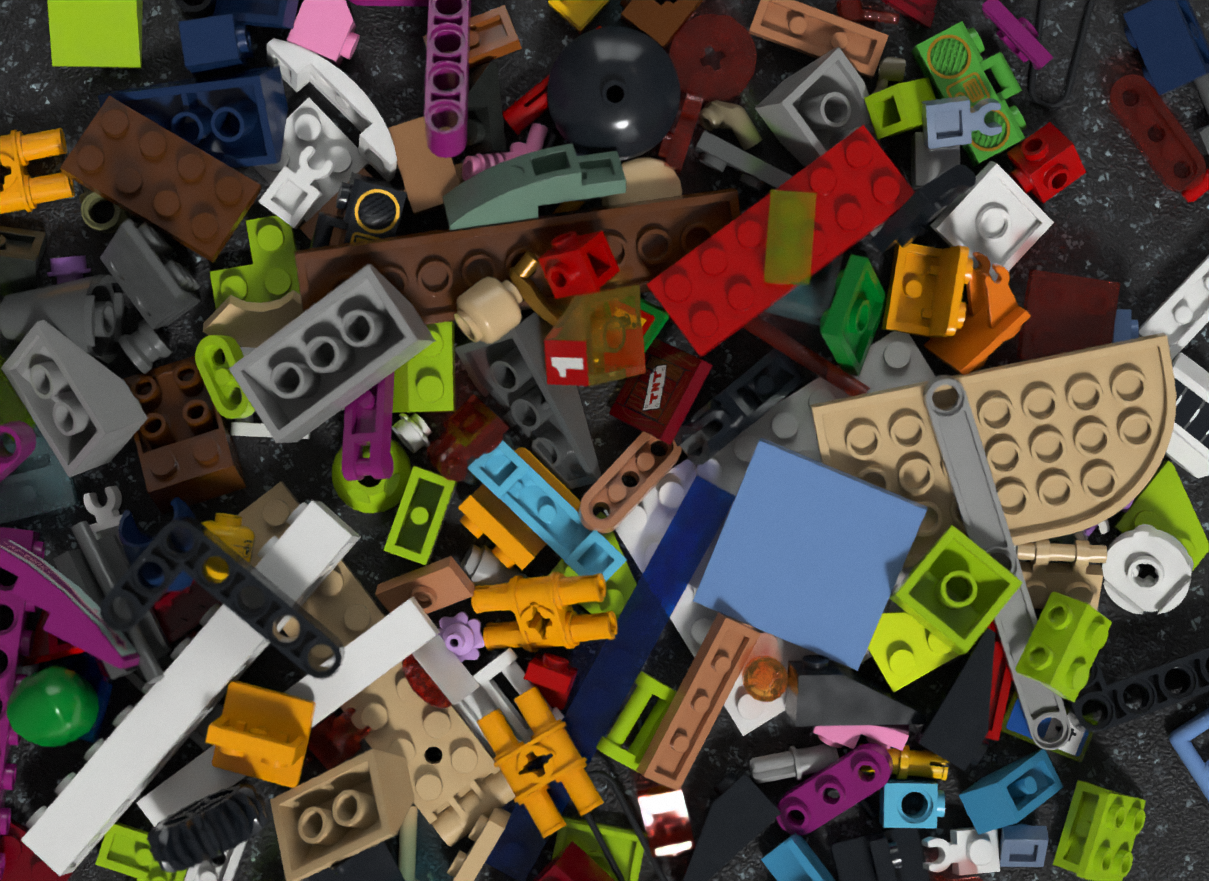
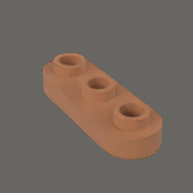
[579,432,682,534]

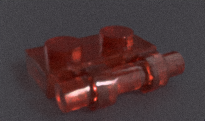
[427,394,509,481]

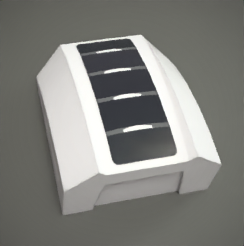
[1165,352,1209,478]

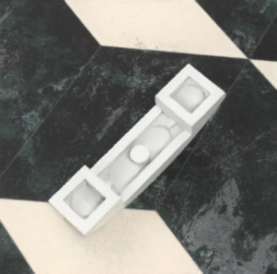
[266,38,397,182]

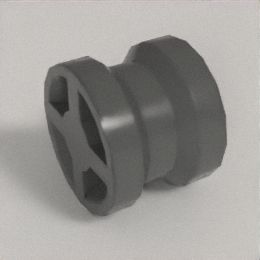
[117,319,173,374]

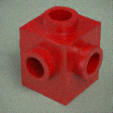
[1007,122,1086,203]
[538,230,620,300]

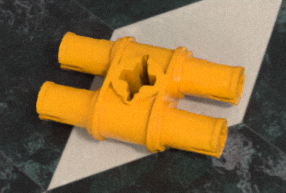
[0,128,75,214]
[471,572,618,652]
[477,686,604,839]

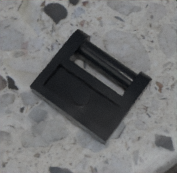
[871,164,976,253]

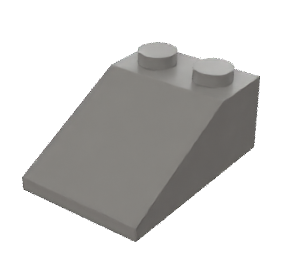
[1,320,148,477]

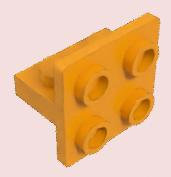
[206,680,316,788]

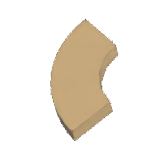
[203,290,303,348]

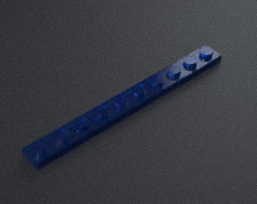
[485,474,736,881]

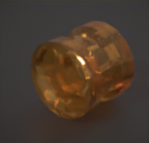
[742,655,788,702]

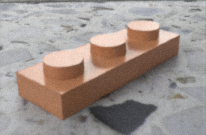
[748,0,889,79]

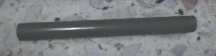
[71,521,165,684]

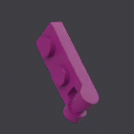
[342,371,395,481]

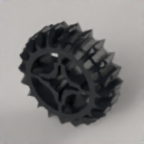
[147,783,269,873]

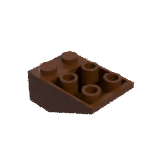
[122,356,247,515]

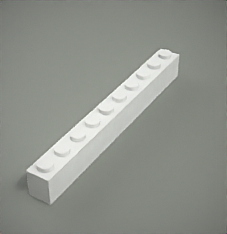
[21,500,361,876]

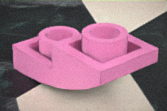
[813,724,909,751]

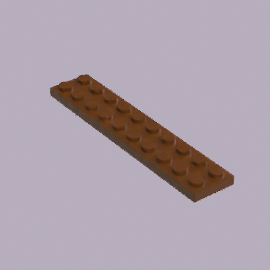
[294,188,740,325]

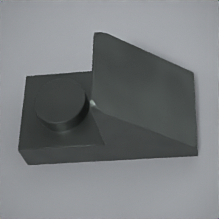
[448,62,506,157]

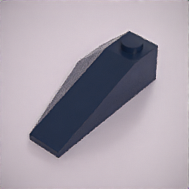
[98,65,288,168]

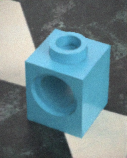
[879,778,945,828]

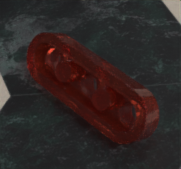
[1107,74,1206,192]

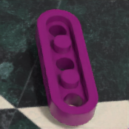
[777,743,893,836]

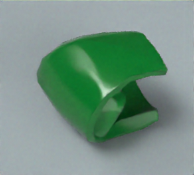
[7,665,99,747]

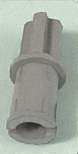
[750,744,839,784]

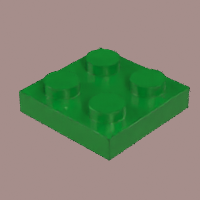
[820,254,887,376]

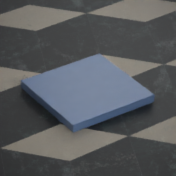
[693,438,928,671]

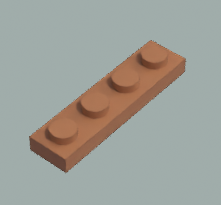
[636,612,760,792]

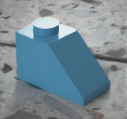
[959,749,1063,835]

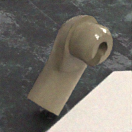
[698,100,762,150]

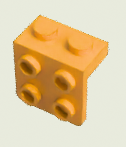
[882,243,973,338]
[458,447,581,570]

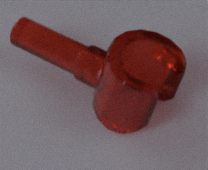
[836,0,899,24]

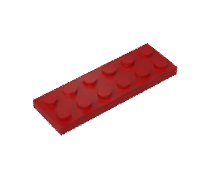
[647,125,915,358]

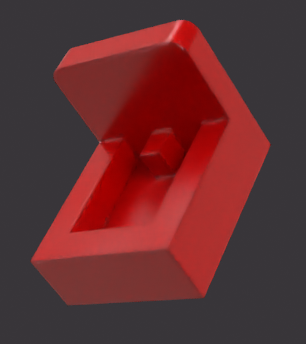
[524,653,579,710]

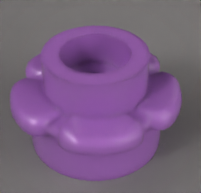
[47,255,91,284]

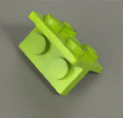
[1053,780,1146,881]

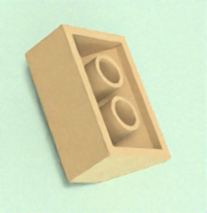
[270,749,415,881]

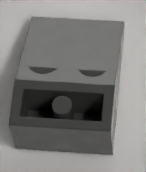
[100,219,202,332]

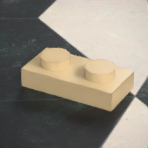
[447,808,511,881]

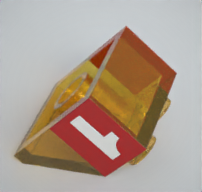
[544,285,646,386]

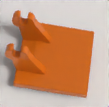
[923,252,1031,375]

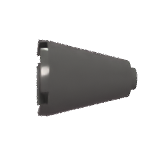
[0,274,125,364]

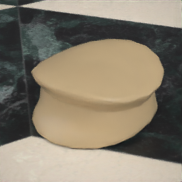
[602,157,682,207]

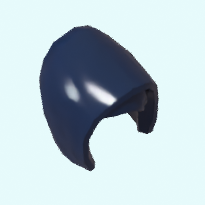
[118,497,196,593]

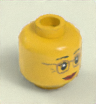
[202,513,255,579]

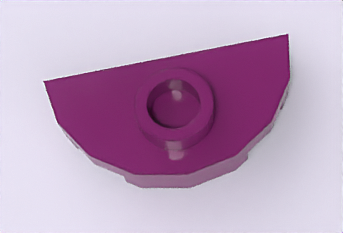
[982,0,1054,70]

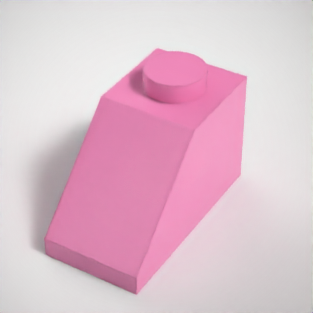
[287,0,360,67]

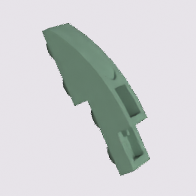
[442,143,626,231]

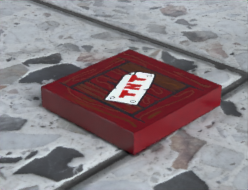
[609,338,712,445]

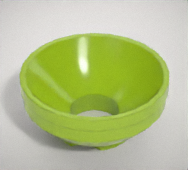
[332,439,412,513]

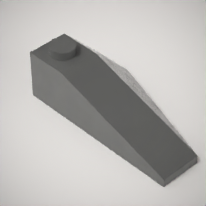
[454,309,602,490]

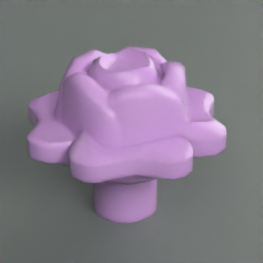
[433,611,485,663]

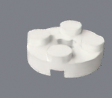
[1102,524,1194,615]

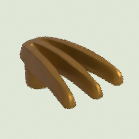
[509,251,567,328]

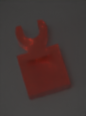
[658,94,704,174]
[307,707,371,771]

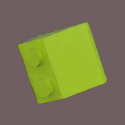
[392,322,456,413]
[889,525,1023,655]

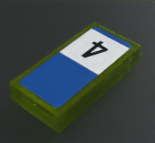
[1001,688,1097,763]

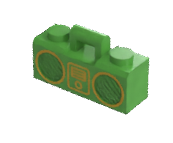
[911,21,1027,167]

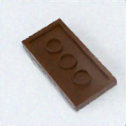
[60,96,261,263]

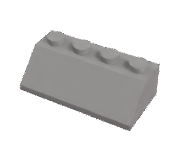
[229,265,435,443]

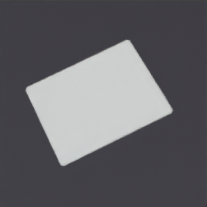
[412,635,480,706]

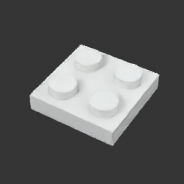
[253,98,370,222]
[930,161,1054,281]

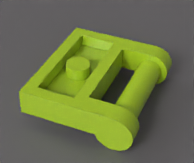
[595,671,677,785]

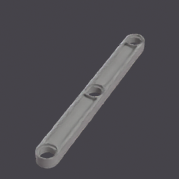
[923,375,1071,750]

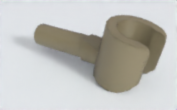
[873,57,906,94]

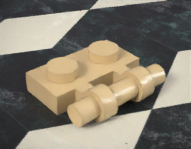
[1015,539,1107,611]

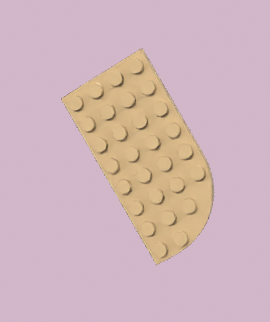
[810,333,1176,568]

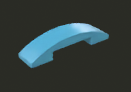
[467,436,627,582]

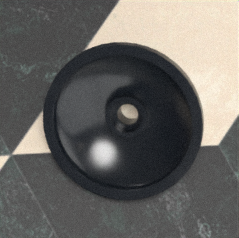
[547,26,680,160]

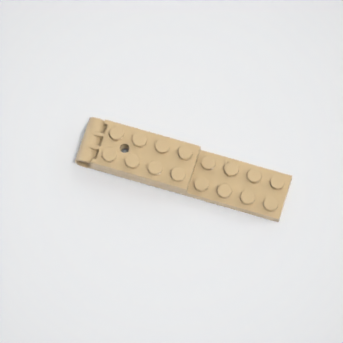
[237,481,516,847]

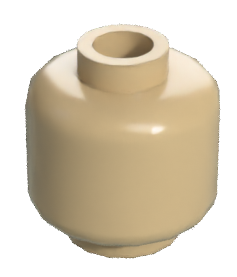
[454,277,523,344]

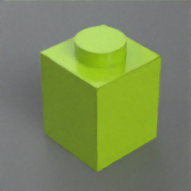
[864,77,936,140]

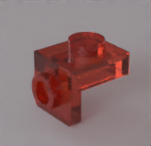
[637,785,695,857]

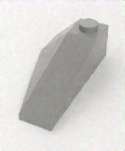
[755,47,893,237]

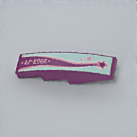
[0,537,140,670]

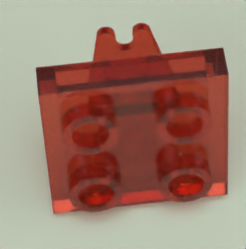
[1017,270,1120,360]

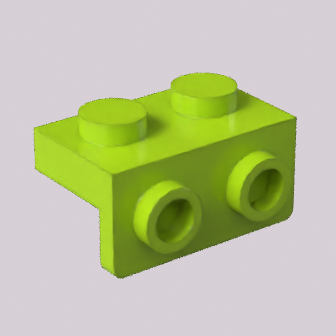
[1015,592,1112,702]

